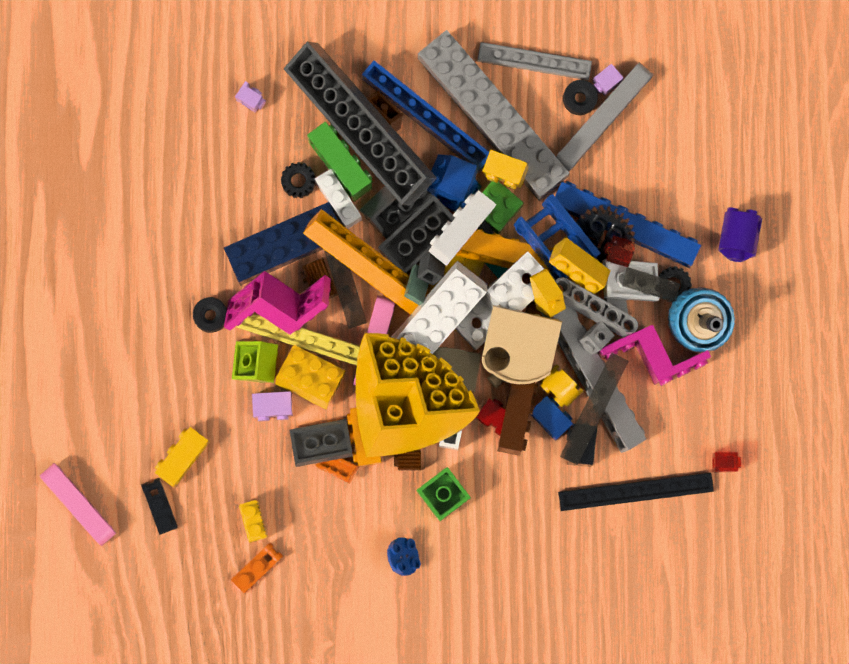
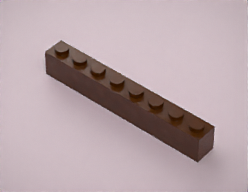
[497,301,543,456]

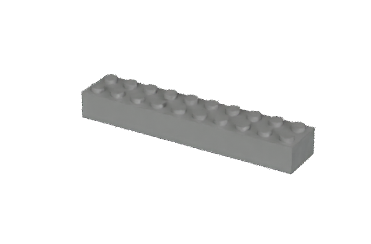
[418,30,570,201]

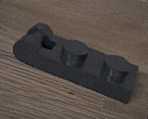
[141,478,178,535]

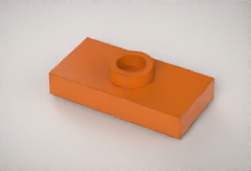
[315,458,359,484]

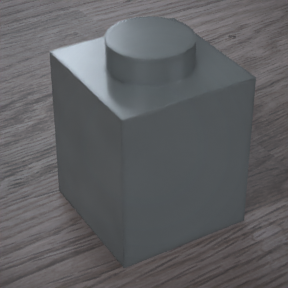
[417,252,446,286]

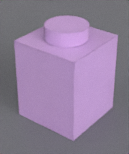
[593,64,623,96]

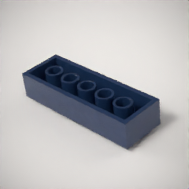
[224,202,338,286]

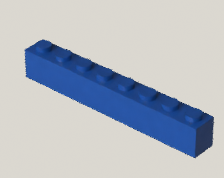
[362,60,489,173]
[555,181,701,269]

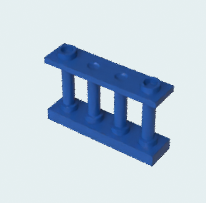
[514,194,601,280]

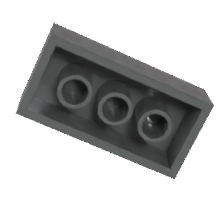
[378,195,455,275]

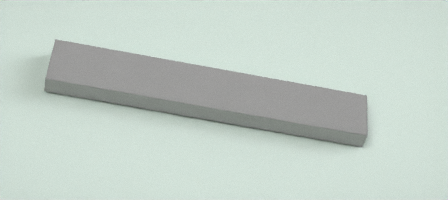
[477,42,592,81]

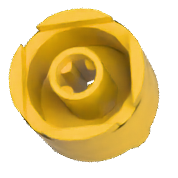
[540,364,584,407]

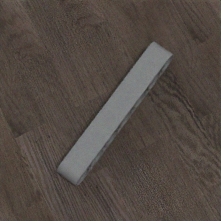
[556,62,654,171]

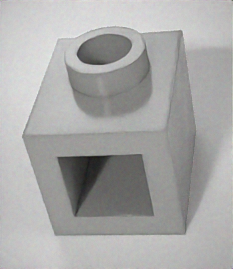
[579,321,614,355]

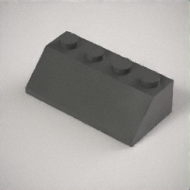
[360,186,433,239]

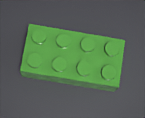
[307,122,373,202]

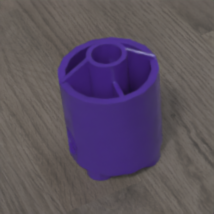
[718,207,762,262]

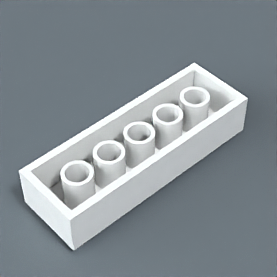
[391,261,488,354]

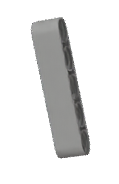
[555,277,638,337]

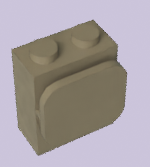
[433,347,481,393]

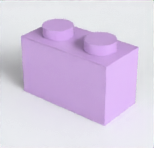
[252,391,293,421]

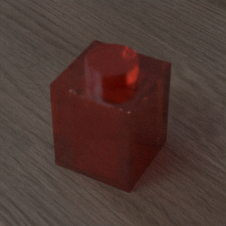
[604,236,635,267]
[712,452,741,473]

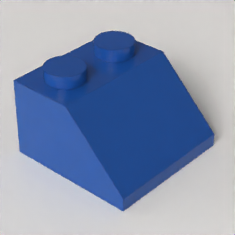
[426,154,479,201]

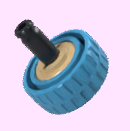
[668,287,735,352]

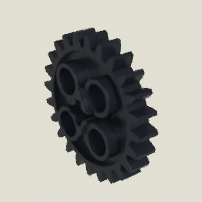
[576,205,636,263]

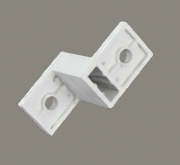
[455,251,544,350]

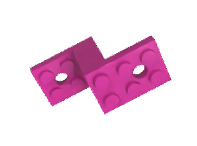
[224,271,331,335]
[597,324,711,386]

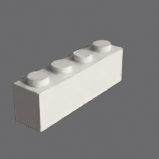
[429,190,496,266]

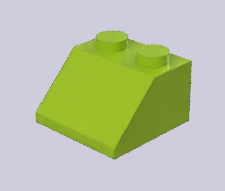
[232,341,278,383]

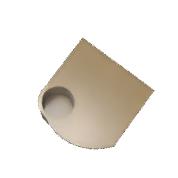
[482,305,562,384]

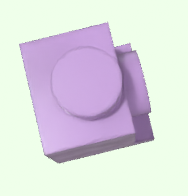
[235,81,266,113]

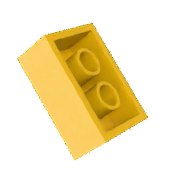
[275,345,345,410]

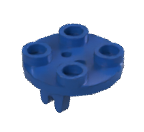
[387,537,421,576]

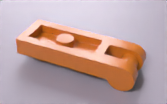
[231,542,284,594]

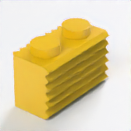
[239,500,268,543]

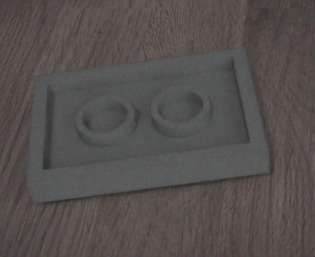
[289,419,353,467]

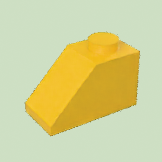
[530,269,566,318]

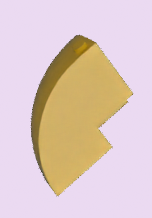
[356,333,480,457]

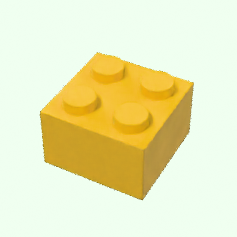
[483,150,529,190]

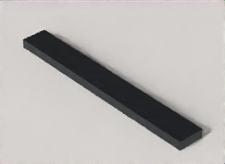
[558,473,714,511]

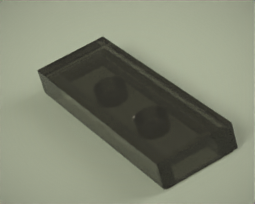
[622,268,680,303]

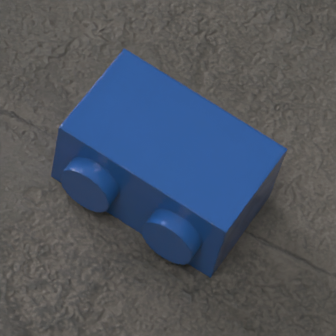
[530,396,573,441]

